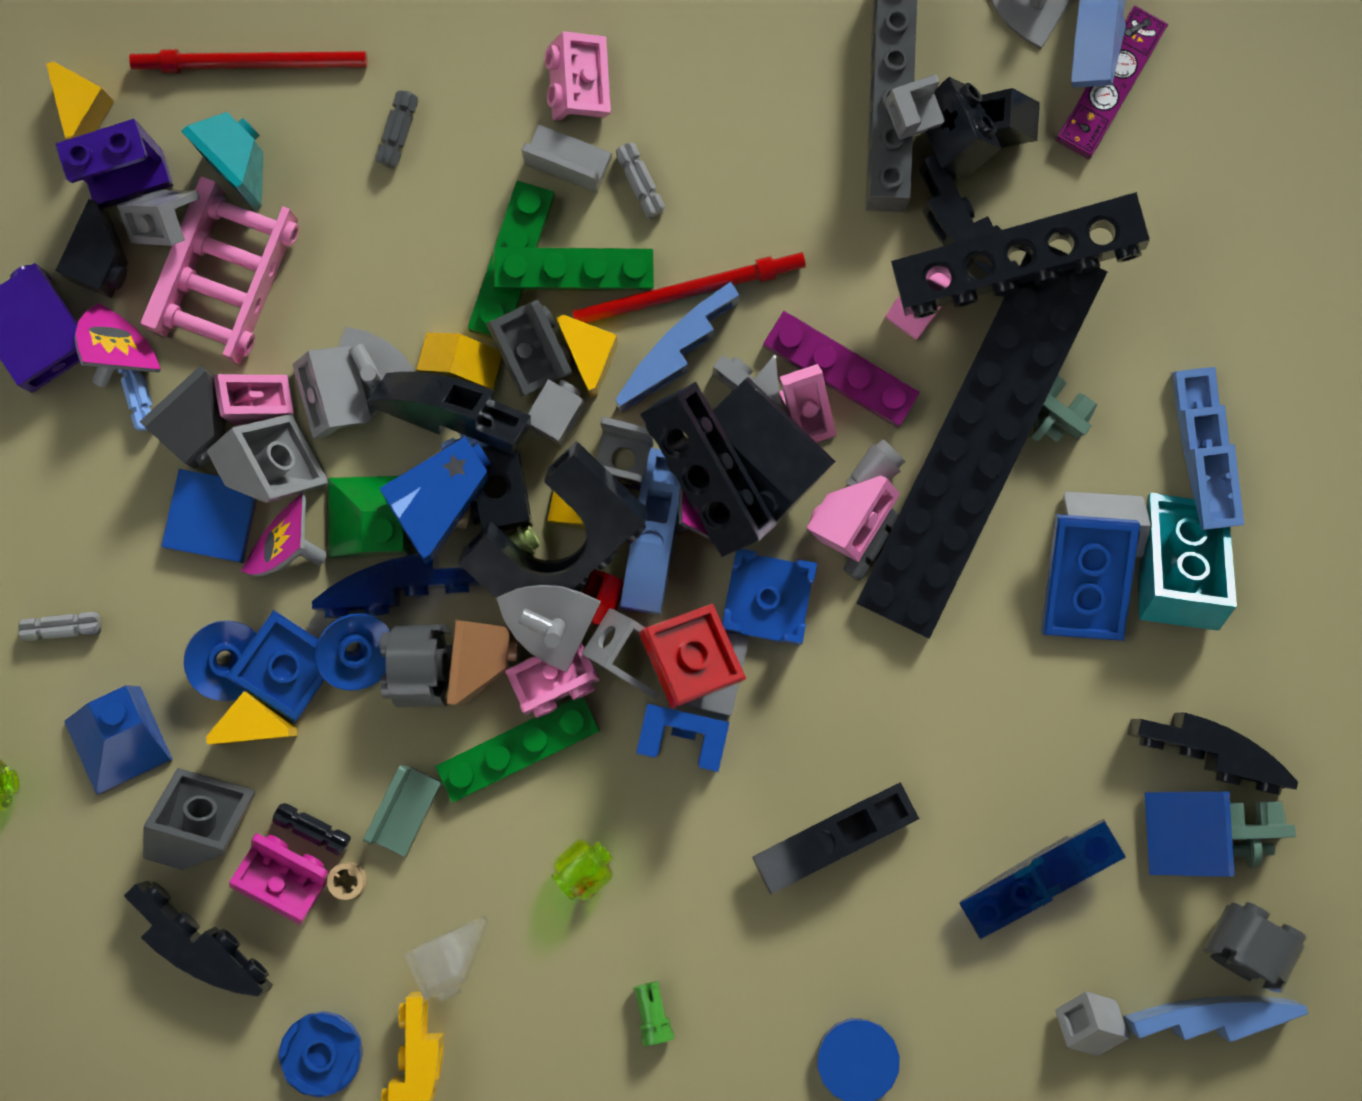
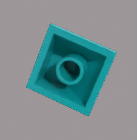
[181,112,263,211]

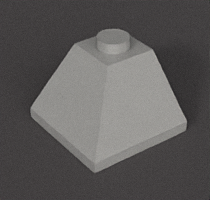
[207,414,328,503]

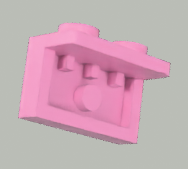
[505,642,600,718]

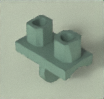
[1031,376,1097,442]
[1230,801,1296,868]

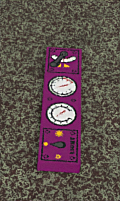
[1055,5,1168,160]

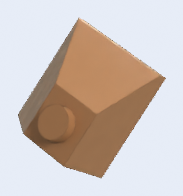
[447,620,519,706]

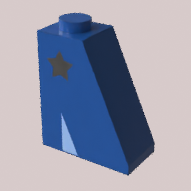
[379,437,490,564]

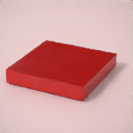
[639,604,747,709]

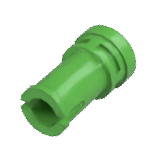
[633,981,675,1046]

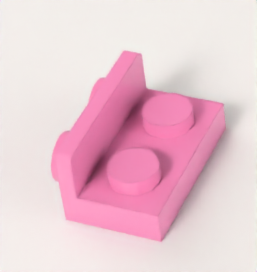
[545,31,611,121]

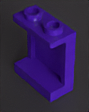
[56,119,174,208]
[0,263,80,393]

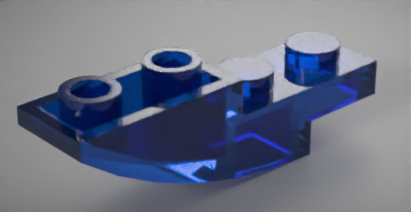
[312,554,479,619]
[959,819,1126,939]

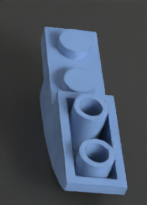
[621,448,681,615]

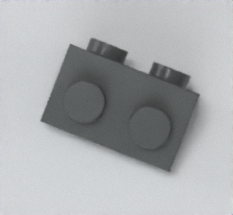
[486,300,572,396]

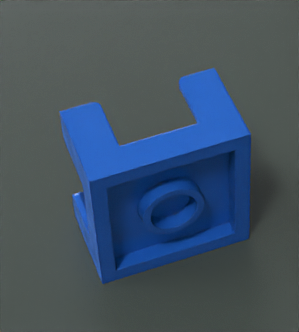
[722,549,817,646]
[636,704,730,772]

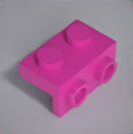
[229,833,328,925]

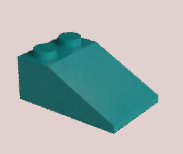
[1138,493,1237,631]

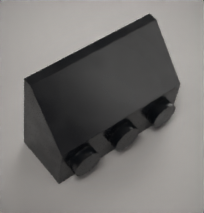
[713,377,836,523]

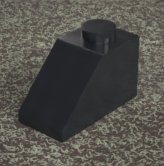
[980,88,1040,147]
[55,199,128,298]

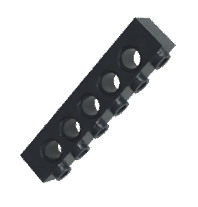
[891,192,1150,318]

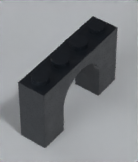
[458,441,647,598]

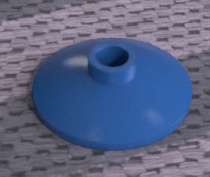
[315,614,391,691]
[183,620,256,701]

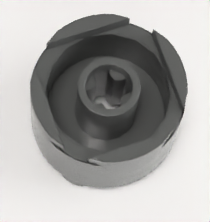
[380,624,453,708]
[1203,902,1306,993]

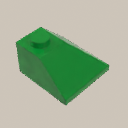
[328,476,410,558]

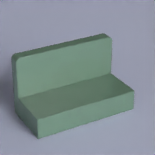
[363,765,443,857]

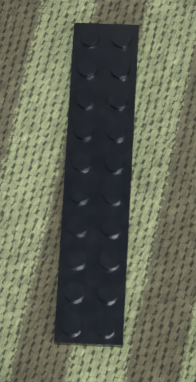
[856,245,1108,639]

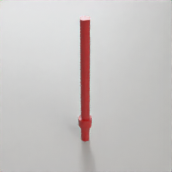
[129,49,368,74]
[572,252,806,323]

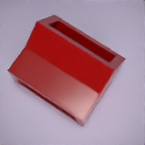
[582,569,624,626]

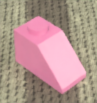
[806,476,900,562]

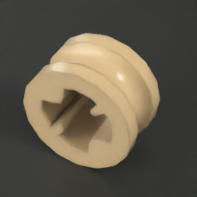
[327,862,367,900]

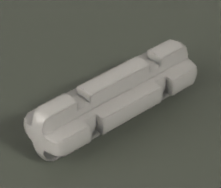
[616,142,665,218]
[18,612,101,641]

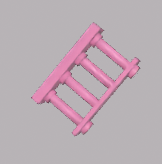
[141,176,299,365]

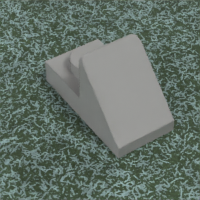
[712,355,781,408]

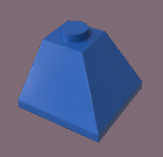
[64,685,173,795]

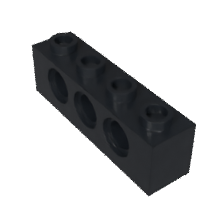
[640,382,777,557]

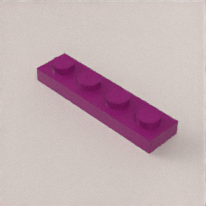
[762,310,920,428]

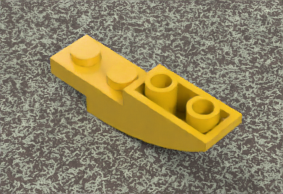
[381,991,444,1101]

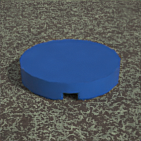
[278,1011,363,1098]
[817,1018,900,1101]

